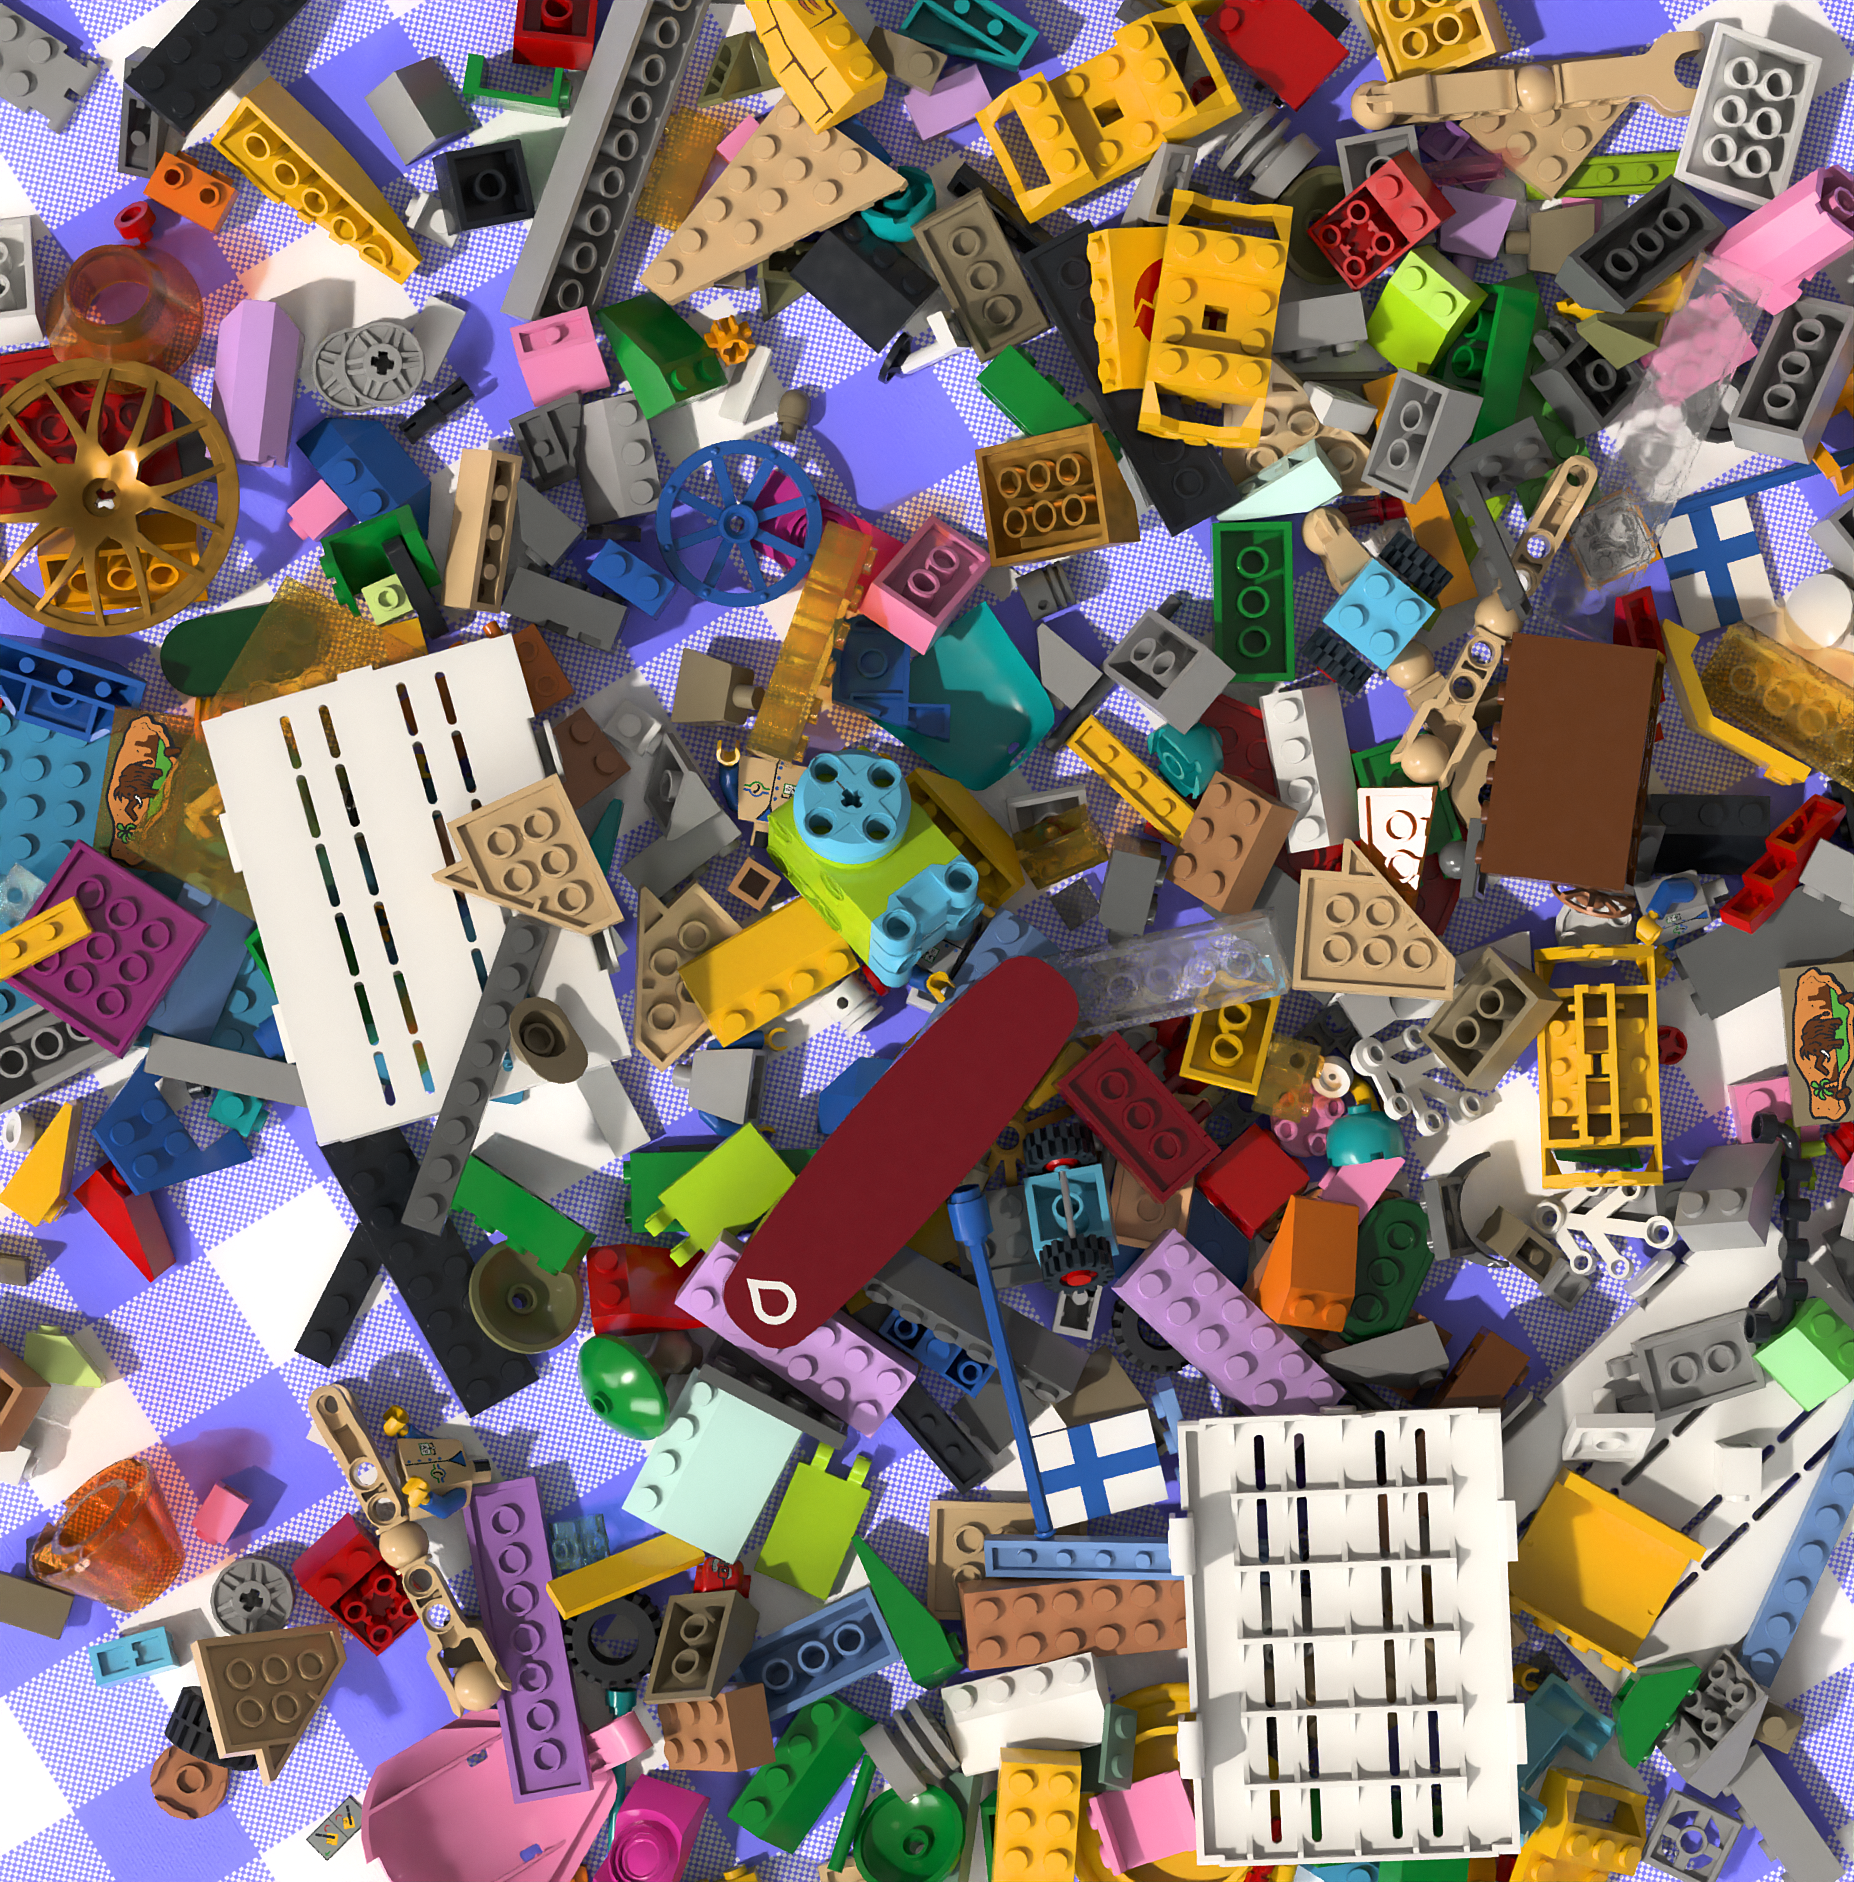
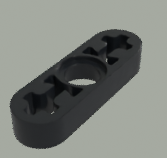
[381,534,450,641]

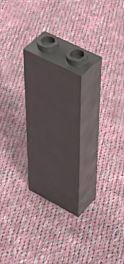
[1672,883,1854,1021]

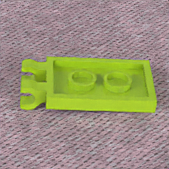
[644,1120,798,1267]
[753,1441,872,1600]

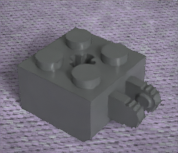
[1529,315,1650,439]
[1098,832,1167,957]

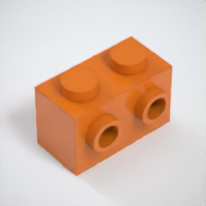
[143,150,240,235]

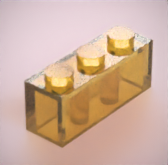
[635,106,727,235]

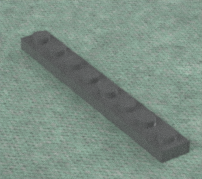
[401,916,549,1237]

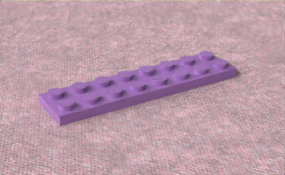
[462,1475,594,1804]

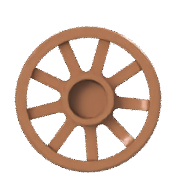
[1550,884,1637,919]

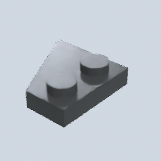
[508,390,582,493]

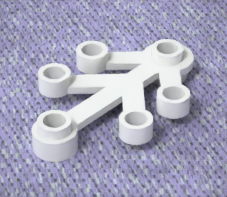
[1350,1025,1483,1136]
[1531,1186,1679,1280]

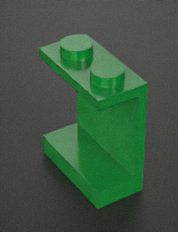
[462,53,574,119]
[319,504,442,618]

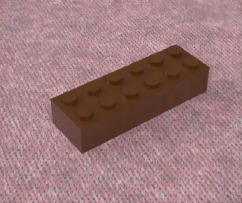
[1377,1325,1531,1553]

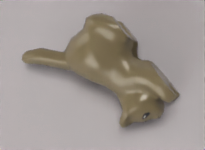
[644,1329,703,1388]

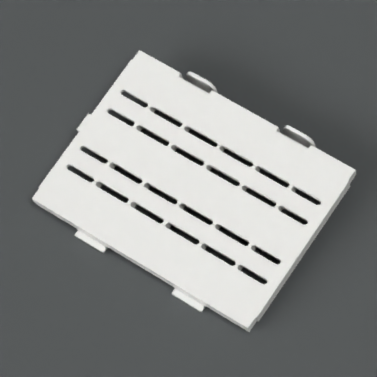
[201,633,632,1147]
[1501,1221,1854,1696]
[1168,1405,1528,1867]

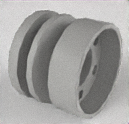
[1216,103,1322,205]
[859,1697,961,1804]

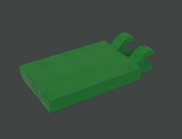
[1351,731,1463,888]

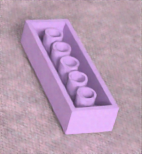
[1111,1228,1346,1450]
[674,1229,918,1439]

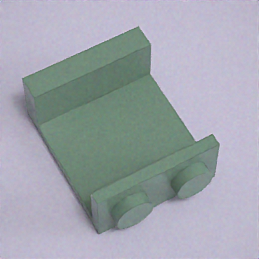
[1074,1703,1138,1794]

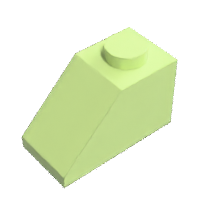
[23,1324,107,1388]

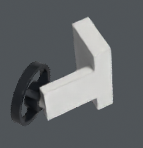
[878,311,971,384]

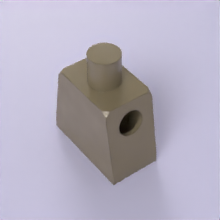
[1504,204,1595,276]
[670,648,766,727]
[1753,1698,1805,1755]

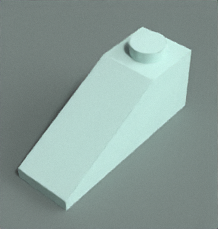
[1216,438,1343,523]

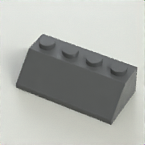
[1554,174,1728,314]

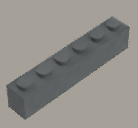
[861,1245,1090,1404]

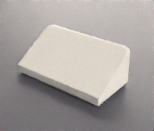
[718,344,773,426]
[1303,381,1378,435]

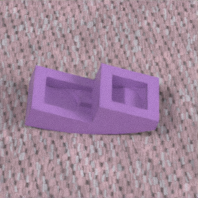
[1417,121,1504,193]

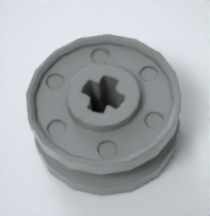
[341,321,426,408]
[312,328,394,413]
[210,1555,296,1635]

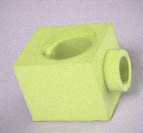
[361,574,416,627]

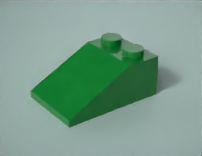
[595,291,729,420]

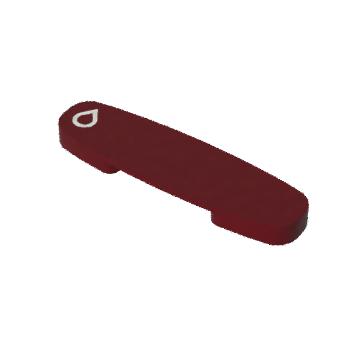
[721,955,1079,1349]

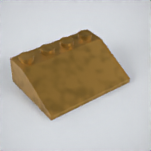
[975,423,1141,568]

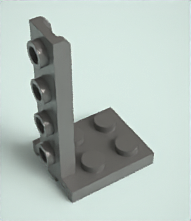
[1448,415,1558,622]

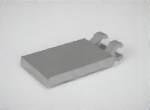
[1605,1309,1766,1421]

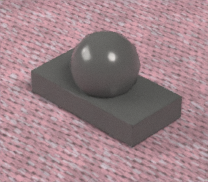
[1439,818,1488,905]

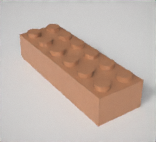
[958,1577,1187,1671]

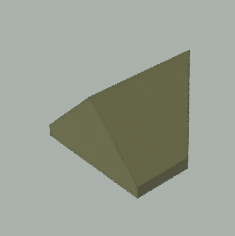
[696,31,781,109]
[757,241,815,323]
[1576,312,1666,370]

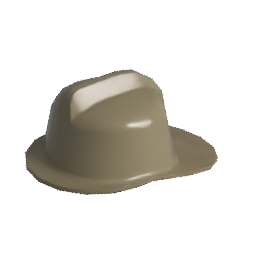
[509,997,588,1084]

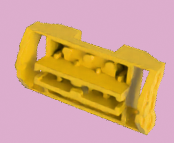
[974,1,1243,224]
[1137,189,1294,448]
[1534,944,1664,1190]
[1509,1765,1648,1882]

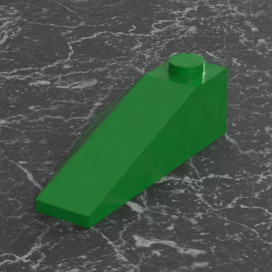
[851,1535,965,1691]

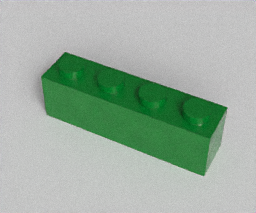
[451,1152,598,1276]

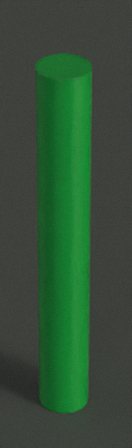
[827,1755,877,1873]

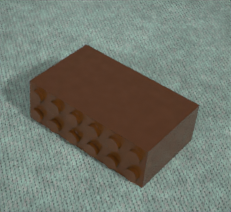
[1475,632,1666,895]

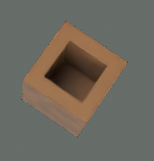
[727,857,782,911]

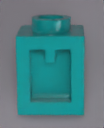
[207,1089,270,1138]

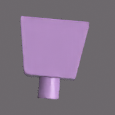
[1436,186,1517,281]

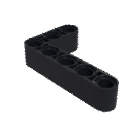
[1205,1003,1404,1145]

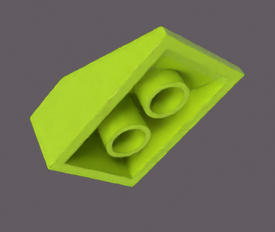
[1366,244,1488,375]

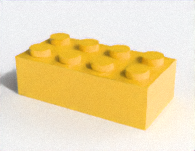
[991,1747,1082,1882]

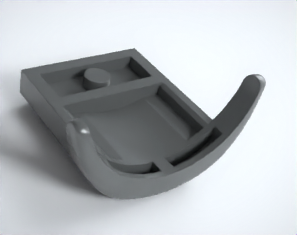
[1420,1151,1510,1268]
[956,1185,1043,1290]

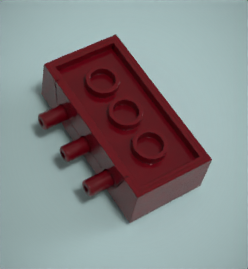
[1051,1031,1222,1204]

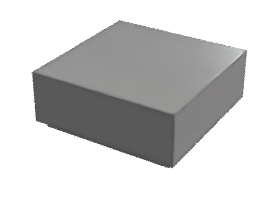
[1537,1257,1594,1313]

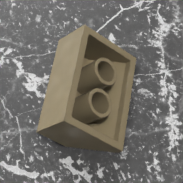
[1418,946,1563,1091]

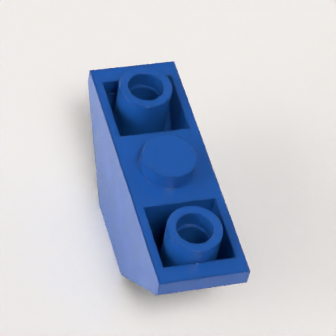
[877,1308,996,1399]

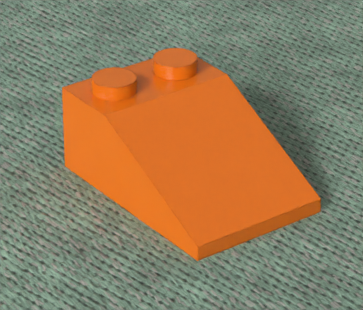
[1254,1194,1359,1332]

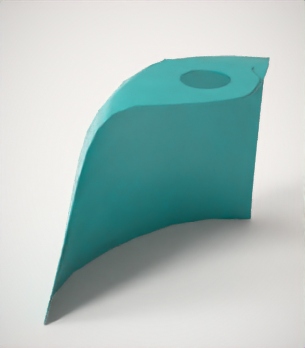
[866,601,1055,791]

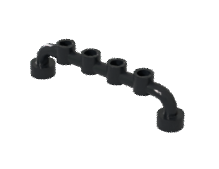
[1744,1111,1812,1344]

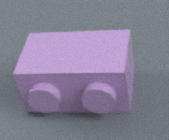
[903,63,993,145]

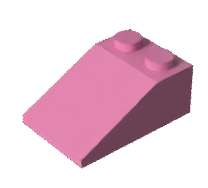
[859,514,991,655]

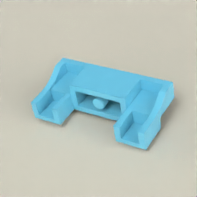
[1517,1672,1616,1847]

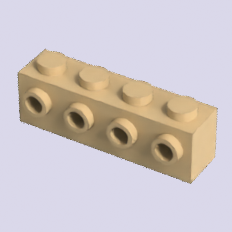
[440,448,523,614]

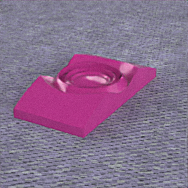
[739,469,905,610]
[593,1774,711,1882]

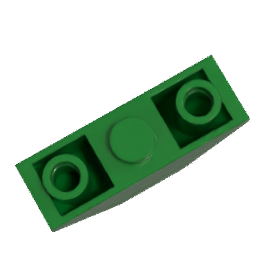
[1611,1658,1702,1769]

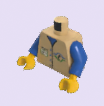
[716,740,808,849]
[383,1405,491,1521]

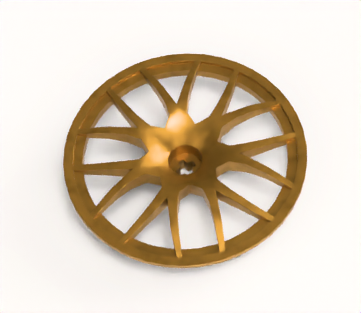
[0,356,240,637]

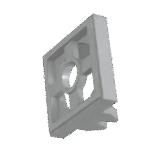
[1640,1787,1744,1882]

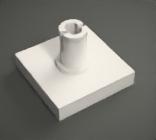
[1561,1388,1656,1462]

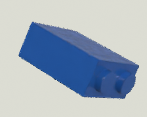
[587,538,679,621]

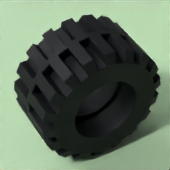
[1111,1297,1192,1374]
[564,1591,663,1689]
[164,1686,258,1771]

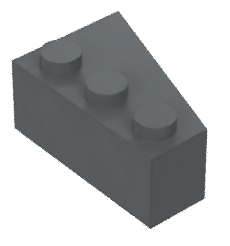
[501,562,631,655]

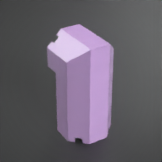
[205,299,305,468]

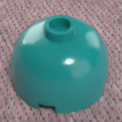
[859,165,937,243]
[1147,721,1224,799]
[1326,1103,1407,1166]

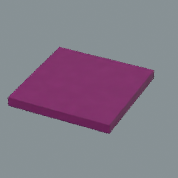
[4,839,211,1059]

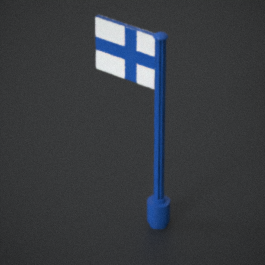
[1642,447,1854,635]
[946,1184,1169,1538]

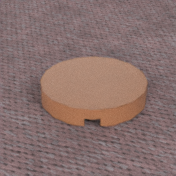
[150,1744,230,1820]

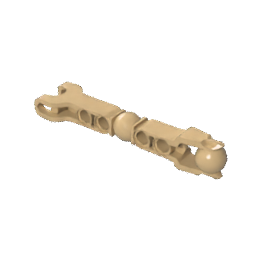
[1350,31,1705,130]
[1390,455,1598,791]
[1301,506,1497,831]
[308,1384,512,1718]

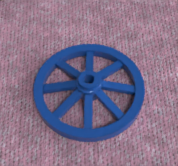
[655,440,822,607]

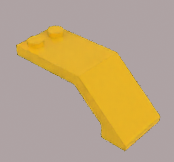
[1659,618,1812,787]

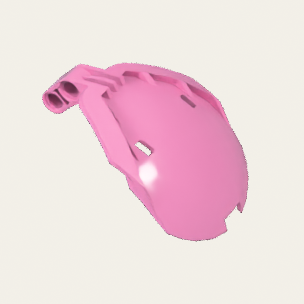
[361,1709,653,1882]

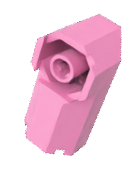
[1703,164,1854,316]

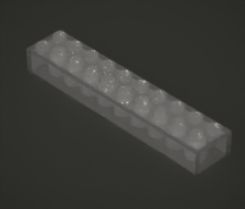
[1537,248,1775,644]

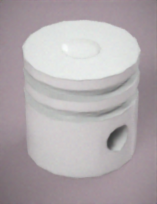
[818,973,884,1039]

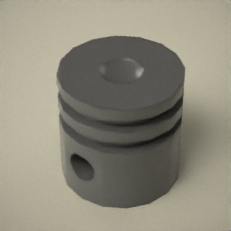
[1015,560,1077,622]

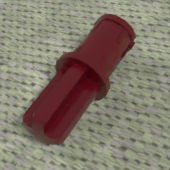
[1338,495,1407,527]

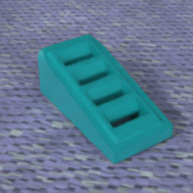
[589,798,625,877]

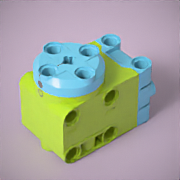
[767,745,985,988]

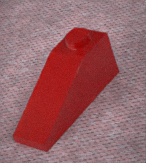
[72,1160,177,1283]

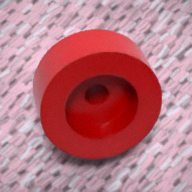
[114,201,156,243]
[1149,1010,1191,1052]

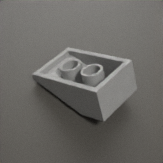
[1361,367,1484,505]
[1674,1141,1783,1252]

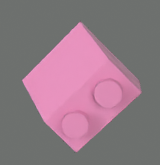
[1727,1074,1820,1156]

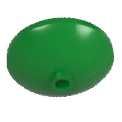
[577,1334,670,1441]
[853,1783,966,1882]

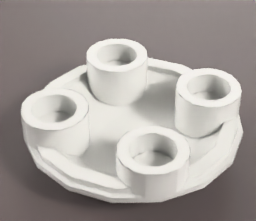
[1783,574,1854,650]
[1555,897,1634,968]

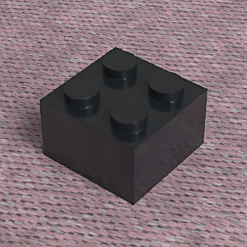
[432,139,536,236]

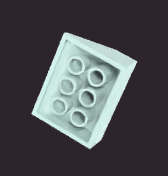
[622,1367,803,1565]

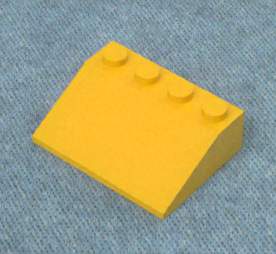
[1358,0,1513,84]

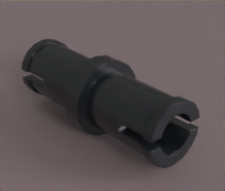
[398,377,476,445]

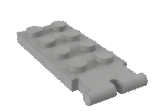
[0,3,102,135]

